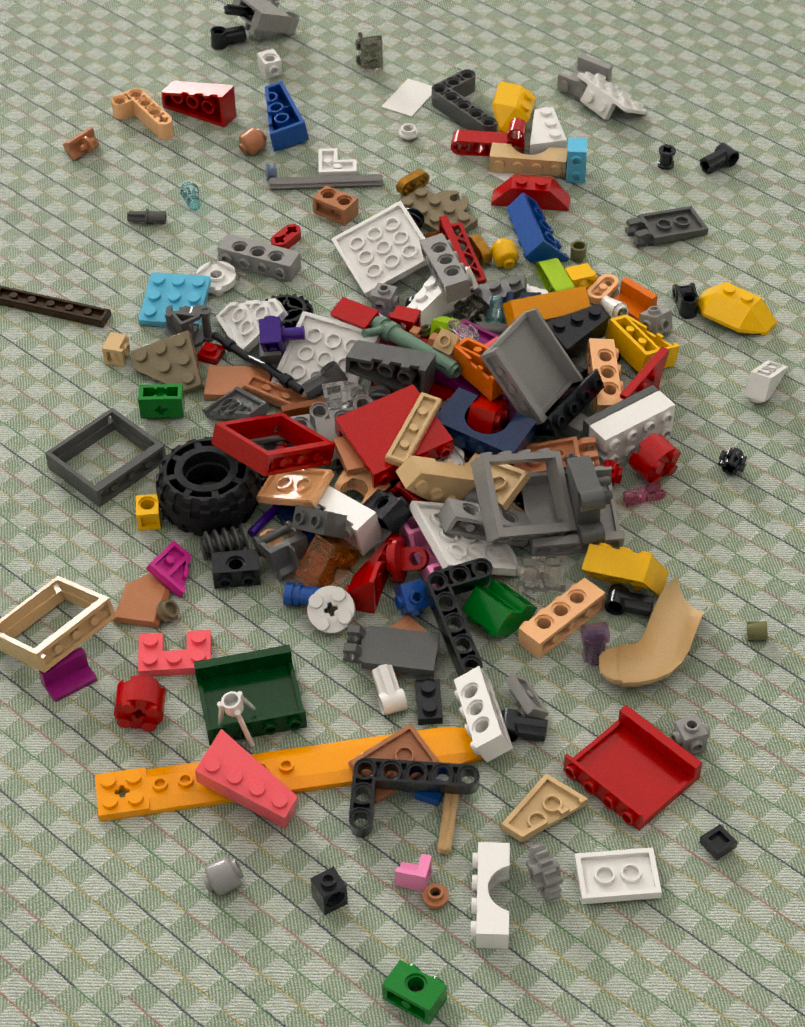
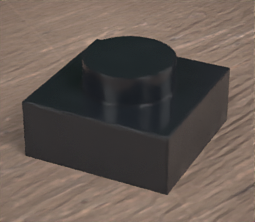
[699,824,737,860]

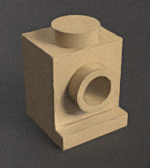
[102,332,130,367]

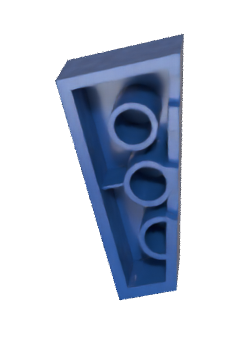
[265,81,309,152]

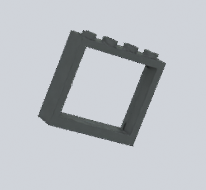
[45,408,166,507]

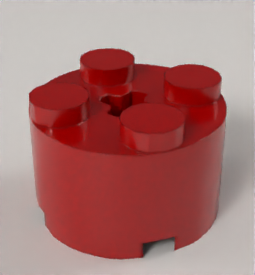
[629,433,681,487]
[114,675,166,732]

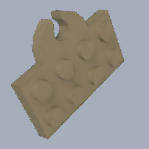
[398,186,478,237]

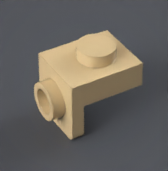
[432,328,460,356]

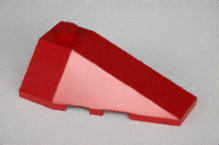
[345,531,399,614]

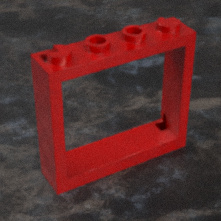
[211,413,335,477]

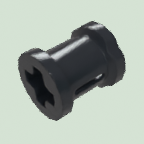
[658,144,676,170]

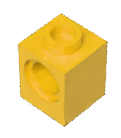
[565,263,597,290]
[136,494,161,531]

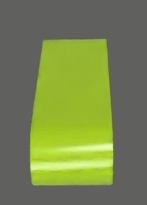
[536,258,575,293]

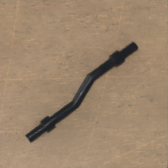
[211,331,304,395]

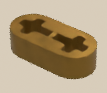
[396,169,429,197]
[468,234,492,265]

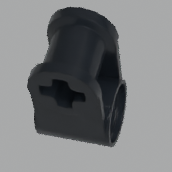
[672,283,699,319]

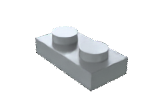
[505,673,549,719]

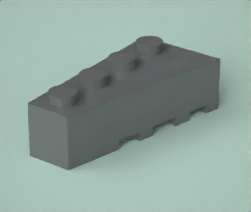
[346,340,436,394]

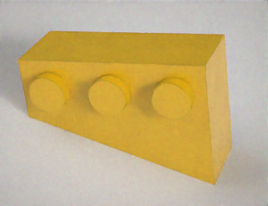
[605,314,680,373]

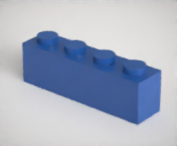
[507,192,569,263]

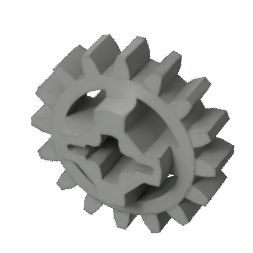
[526,842,563,902]

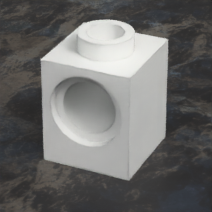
[257,49,282,79]

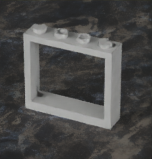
[470,448,577,543]

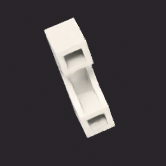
[471,842,510,949]

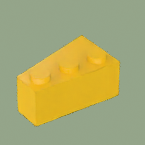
[581,543,669,597]

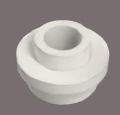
[399,123,418,140]

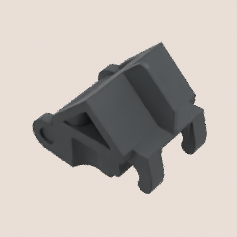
[165,304,214,348]
[252,520,311,581]

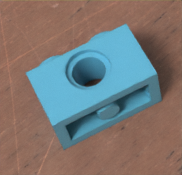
[566,138,588,184]

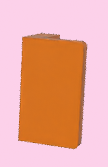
[613,277,658,321]

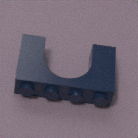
[436,387,537,466]

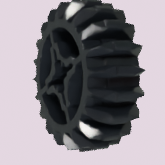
[265,293,314,328]

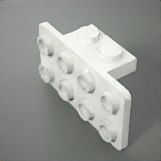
[577,71,647,120]

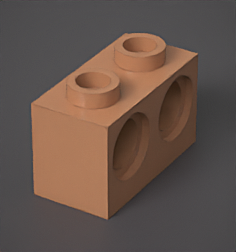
[312,185,359,226]

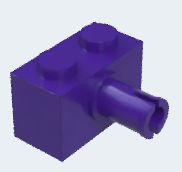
[259,316,305,356]

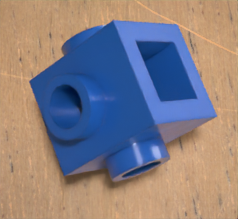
[394,579,430,617]

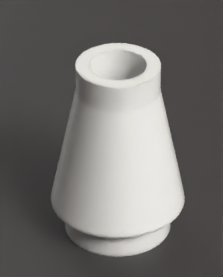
[600,296,629,318]

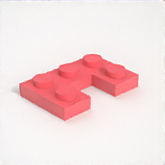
[138,630,211,677]

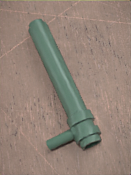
[361,316,462,378]

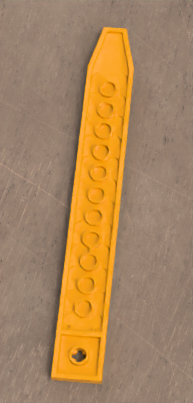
[95,727,484,822]

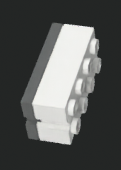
[582,385,675,465]

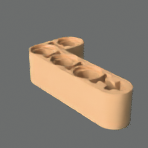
[111,88,174,140]

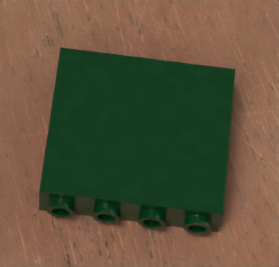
[194,644,307,746]

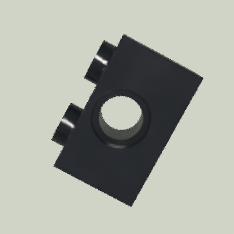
[362,489,413,534]
[212,549,261,589]

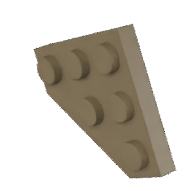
[130,330,204,395]

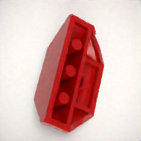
[491,174,570,211]

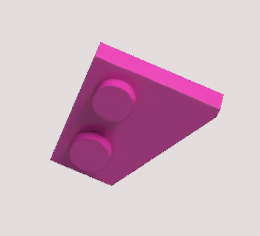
[146,541,191,598]

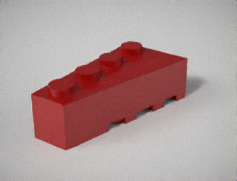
[161,81,237,128]

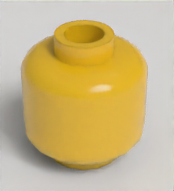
[491,238,519,269]

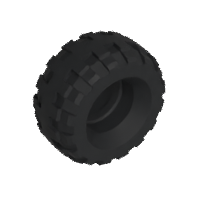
[156,437,261,536]

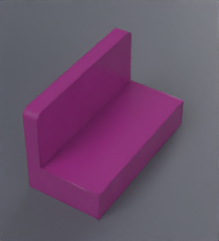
[38,647,97,702]

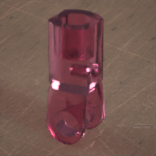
[623,481,666,507]

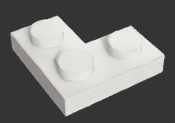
[318,148,357,176]

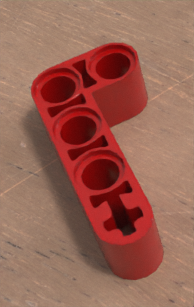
[450,118,526,157]

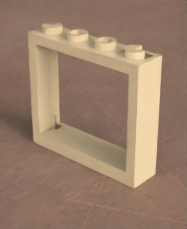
[0,576,117,673]

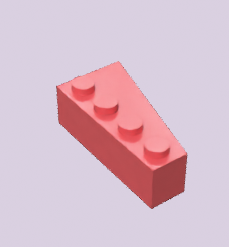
[195,729,298,828]

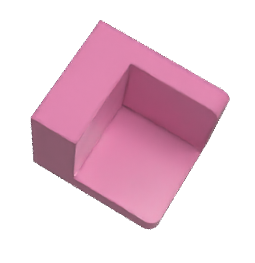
[395,854,432,892]

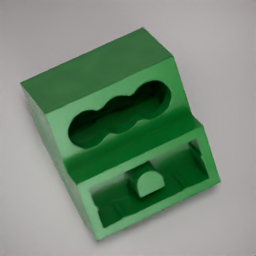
[462,580,537,638]

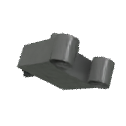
[564,454,613,546]

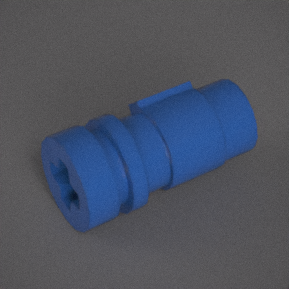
[283,582,332,608]

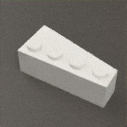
[407,266,479,335]
[315,485,383,556]

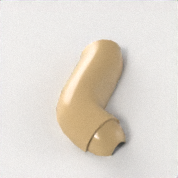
[599,576,709,688]

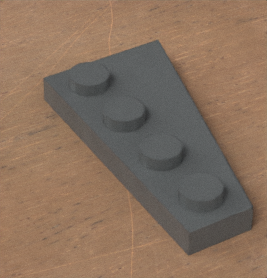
[203,386,271,420]

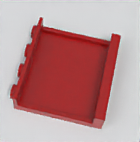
[335,384,453,488]
[563,705,702,831]

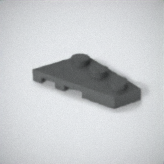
[466,274,527,317]

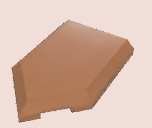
[113,573,171,628]

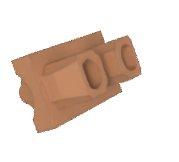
[63,127,99,160]

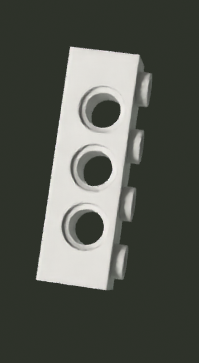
[454,666,513,762]

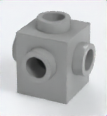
[369,283,400,318]
[639,306,672,335]
[671,715,710,755]

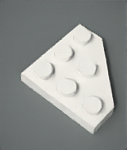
[216,298,288,353]

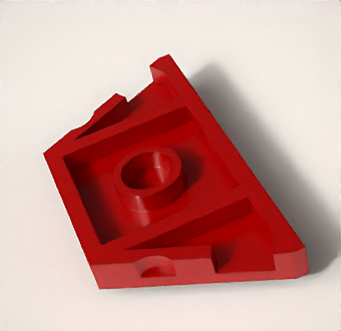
[620,347,669,399]

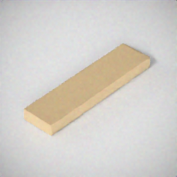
[385,392,442,467]

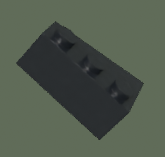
[546,304,609,359]

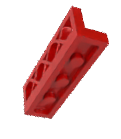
[439,215,486,285]

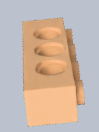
[585,338,624,415]
[518,577,606,659]

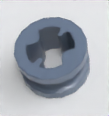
[266,163,277,181]

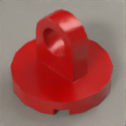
[386,536,430,583]

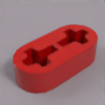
[270,224,301,249]

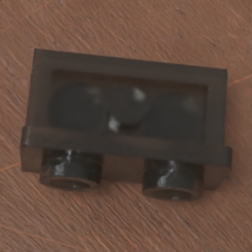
[355,32,383,72]

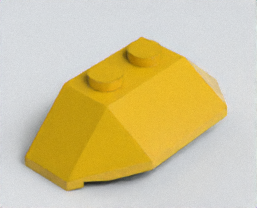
[492,81,536,133]
[698,282,777,336]

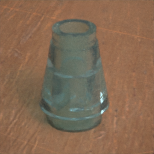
[180,182,200,211]
[485,296,505,323]

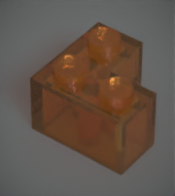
[295,534,360,587]

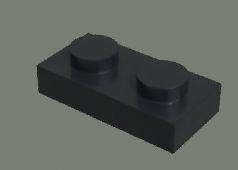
[415,679,443,725]

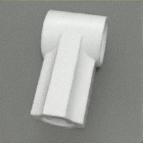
[372,664,408,716]

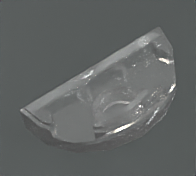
[448,320,480,342]

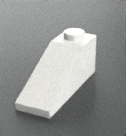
[744,360,788,403]

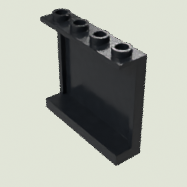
[502,369,604,437]

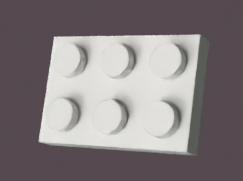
[574,847,662,904]

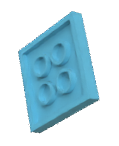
[138,272,212,329]

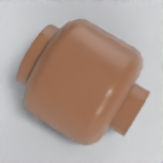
[238,127,267,156]

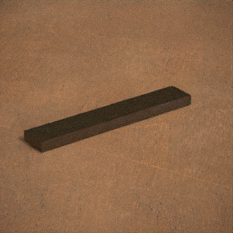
[0,285,111,328]

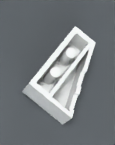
[529,107,567,155]

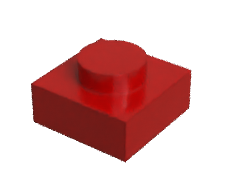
[197,341,225,365]

